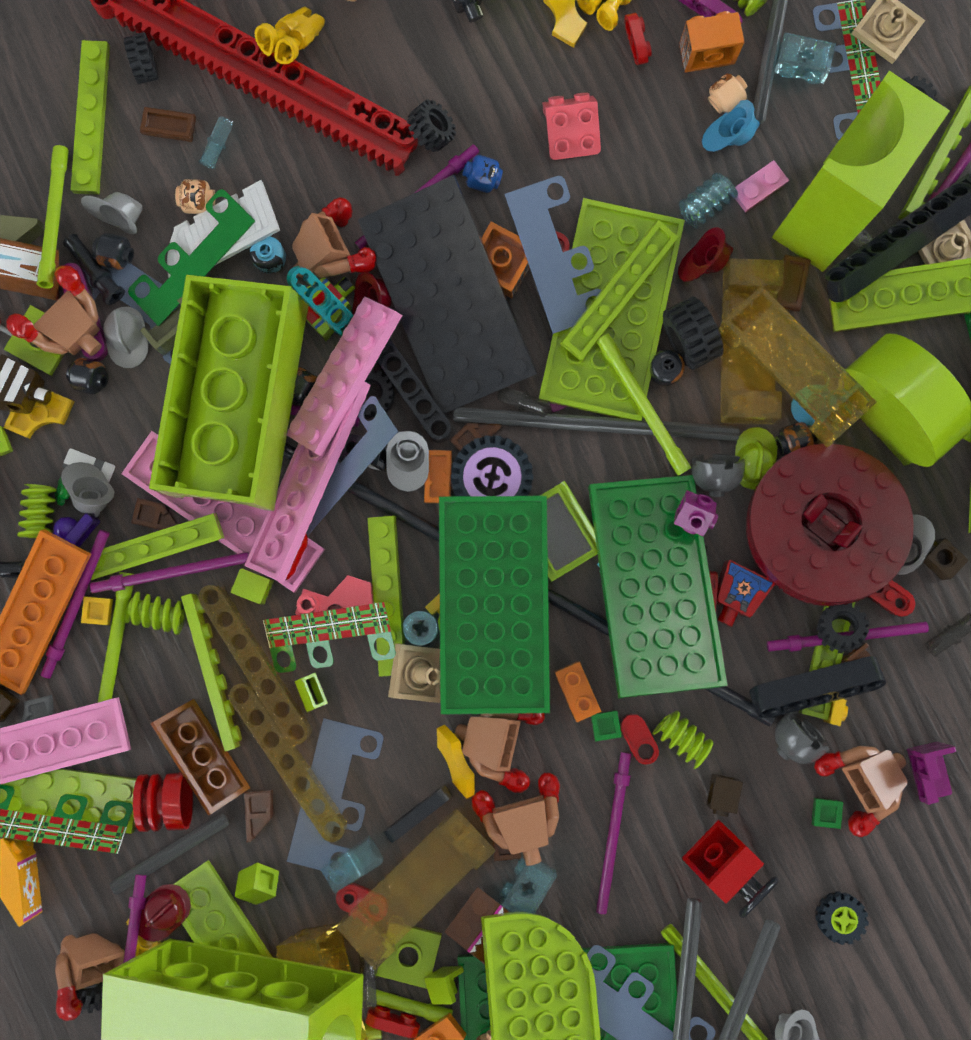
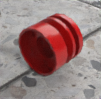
[133,772,193,832]

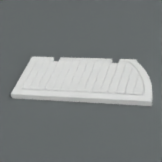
[167,180,280,278]

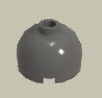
[691,454,745,497]
[775,711,829,764]

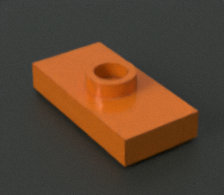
[424,450,452,503]
[411,1013,467,1040]

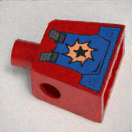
[716,560,775,627]

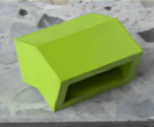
[294,673,328,712]

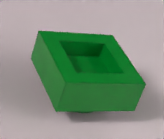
[591,710,622,742]
[812,797,843,829]

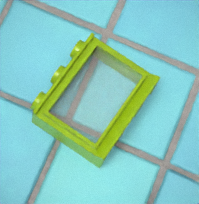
[540,481,598,583]

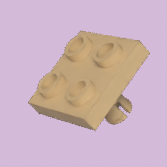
[851,0,925,64]
[918,220,971,265]
[388,643,441,703]

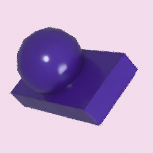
[53,513,100,548]

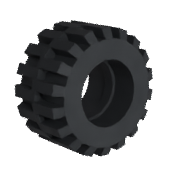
[663,296,723,370]

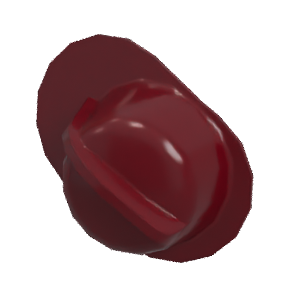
[678,227,733,282]
[352,272,392,315]
[138,884,191,942]

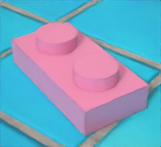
[730,160,789,213]

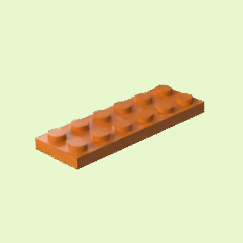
[0,529,91,695]

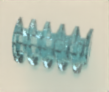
[679,173,738,229]
[403,611,439,645]

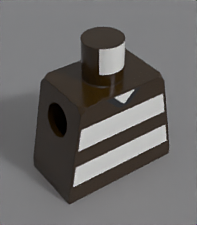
[0,354,52,414]

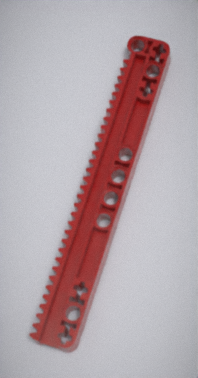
[90,0,418,176]

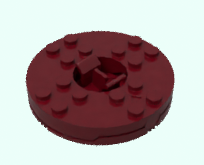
[746,444,914,606]

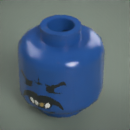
[463,155,503,193]

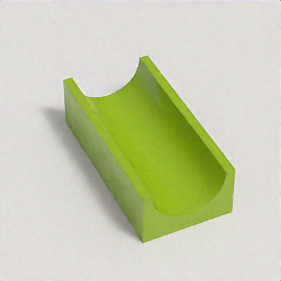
[771,71,950,272]
[149,275,308,511]
[101,938,363,1040]

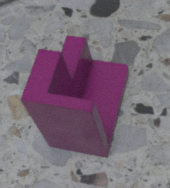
[907,741,956,805]

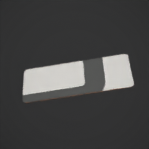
[62,448,115,482]

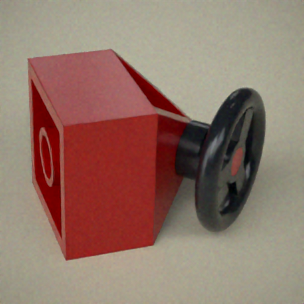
[682,820,779,918]

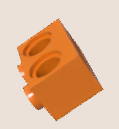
[554,661,602,722]

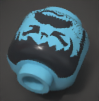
[250,236,286,273]

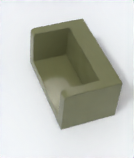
[140,297,182,356]

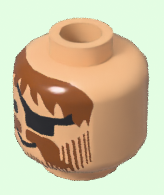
[708,73,748,113]
[175,179,216,214]

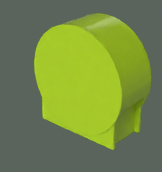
[837,333,971,467]

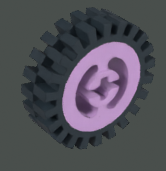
[451,435,533,497]

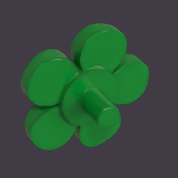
[55,477,70,506]

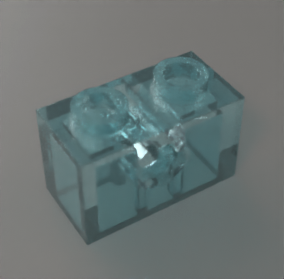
[774,32,836,84]
[321,836,384,893]
[500,858,557,914]

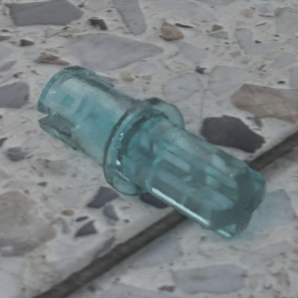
[199,116,233,169]

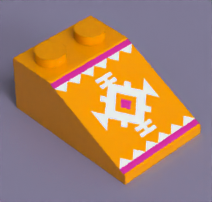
[0,838,42,927]

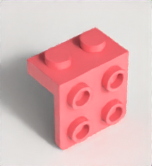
[542,93,601,160]

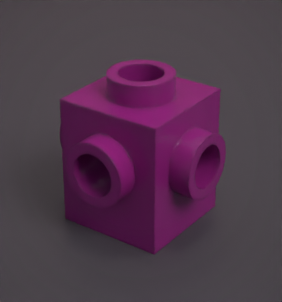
[674,490,719,537]

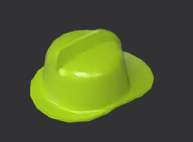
[735,427,777,490]

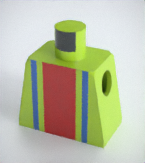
[304,277,355,341]

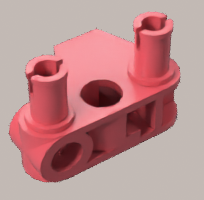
[295,575,374,615]

